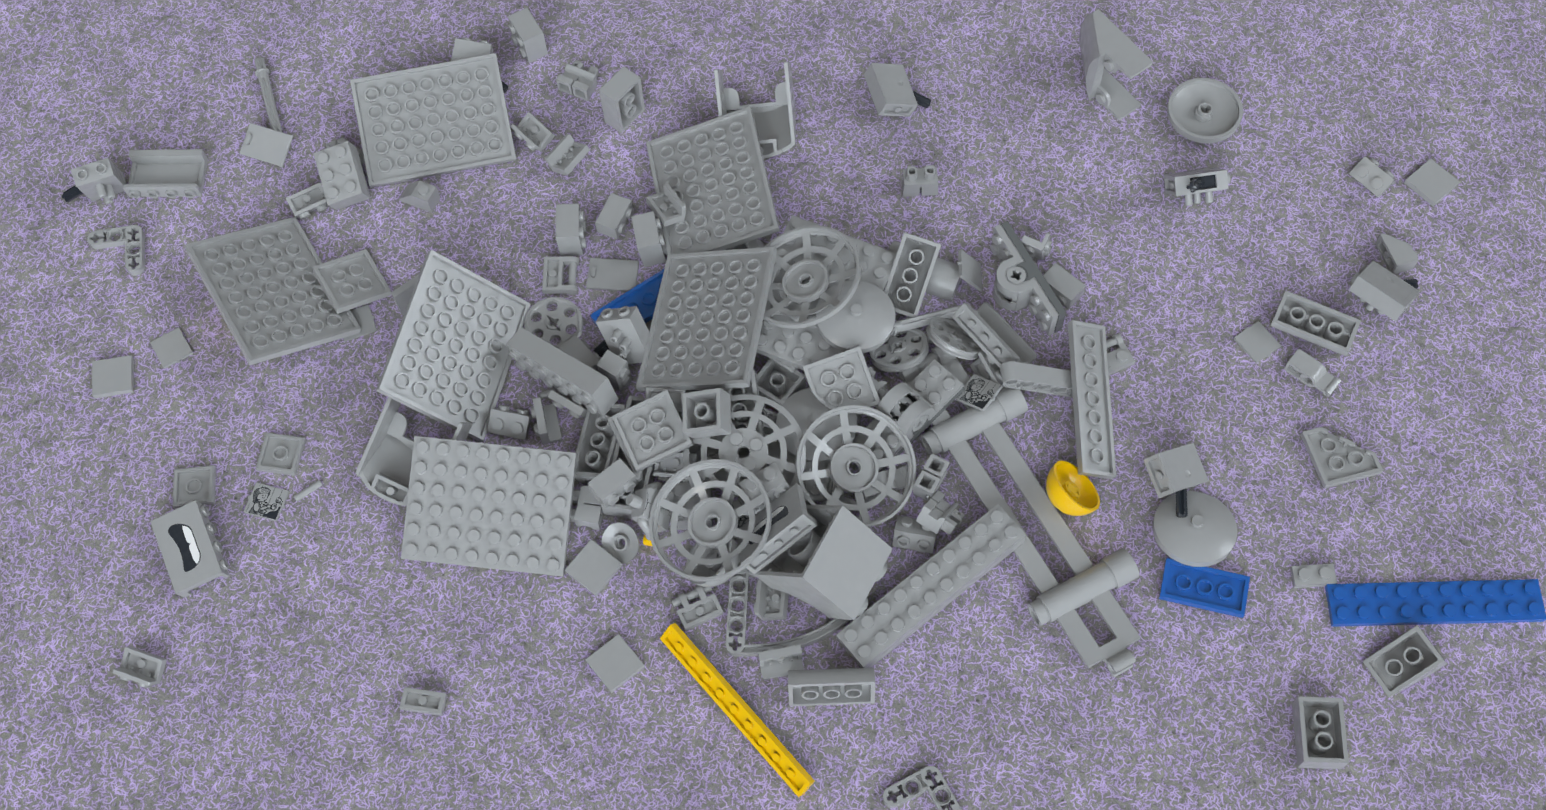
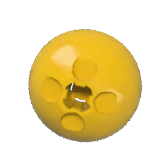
[1046,461,1100,516]

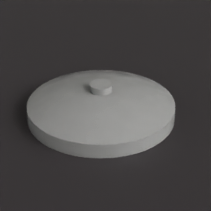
[1167,78,1243,144]
[816,280,895,353]
[776,388,857,463]
[1152,491,1237,567]

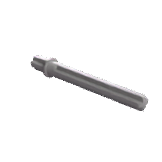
[254,57,283,133]
[891,304,963,336]

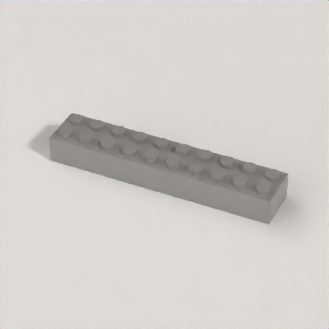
[836,504,1026,668]

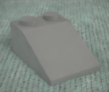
[1363,625,1447,698]

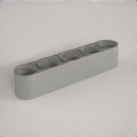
[1000,361,1073,398]

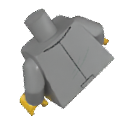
[626,482,675,546]

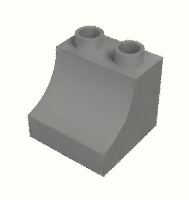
[754,505,892,620]

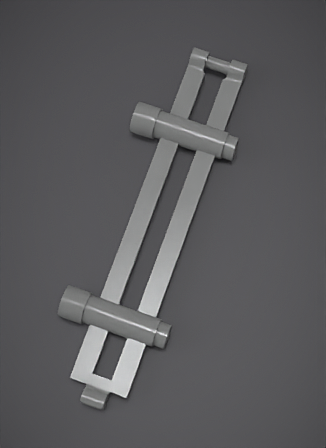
[897,346,1141,677]

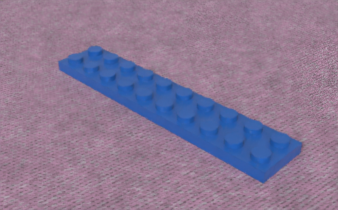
[1325,579,1546,627]

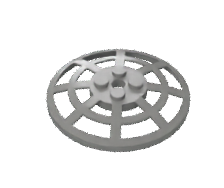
[763,225,862,329]
[683,394,806,516]
[795,405,916,527]
[649,459,772,582]

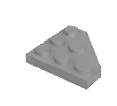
[1300,427,1383,489]

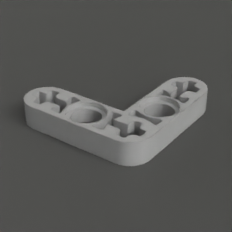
[87,225,145,276]
[883,766,962,810]

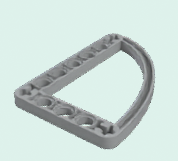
[726,558,870,657]

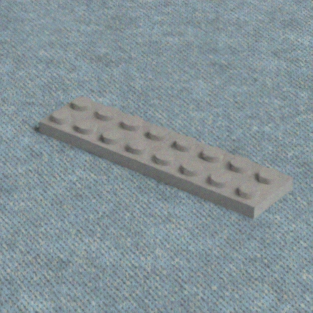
[1068,320,1117,479]

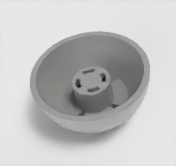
[686,538,739,587]

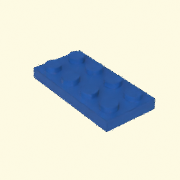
[1159,558,1250,618]

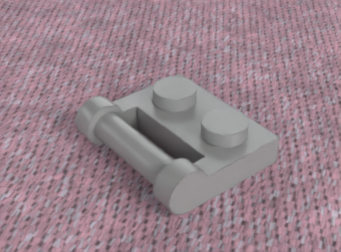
[542,256,579,295]
[1106,333,1135,375]

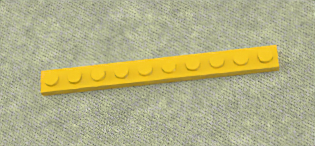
[660,623,815,797]

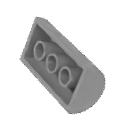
[884,232,941,318]
[888,240,962,302]
[1270,291,1361,356]
[575,404,626,485]
[788,667,875,706]

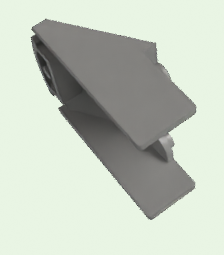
[1079,9,1153,120]
[714,62,796,159]
[355,397,472,507]

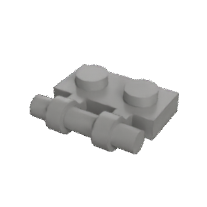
[671,586,724,631]

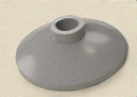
[602,522,639,563]

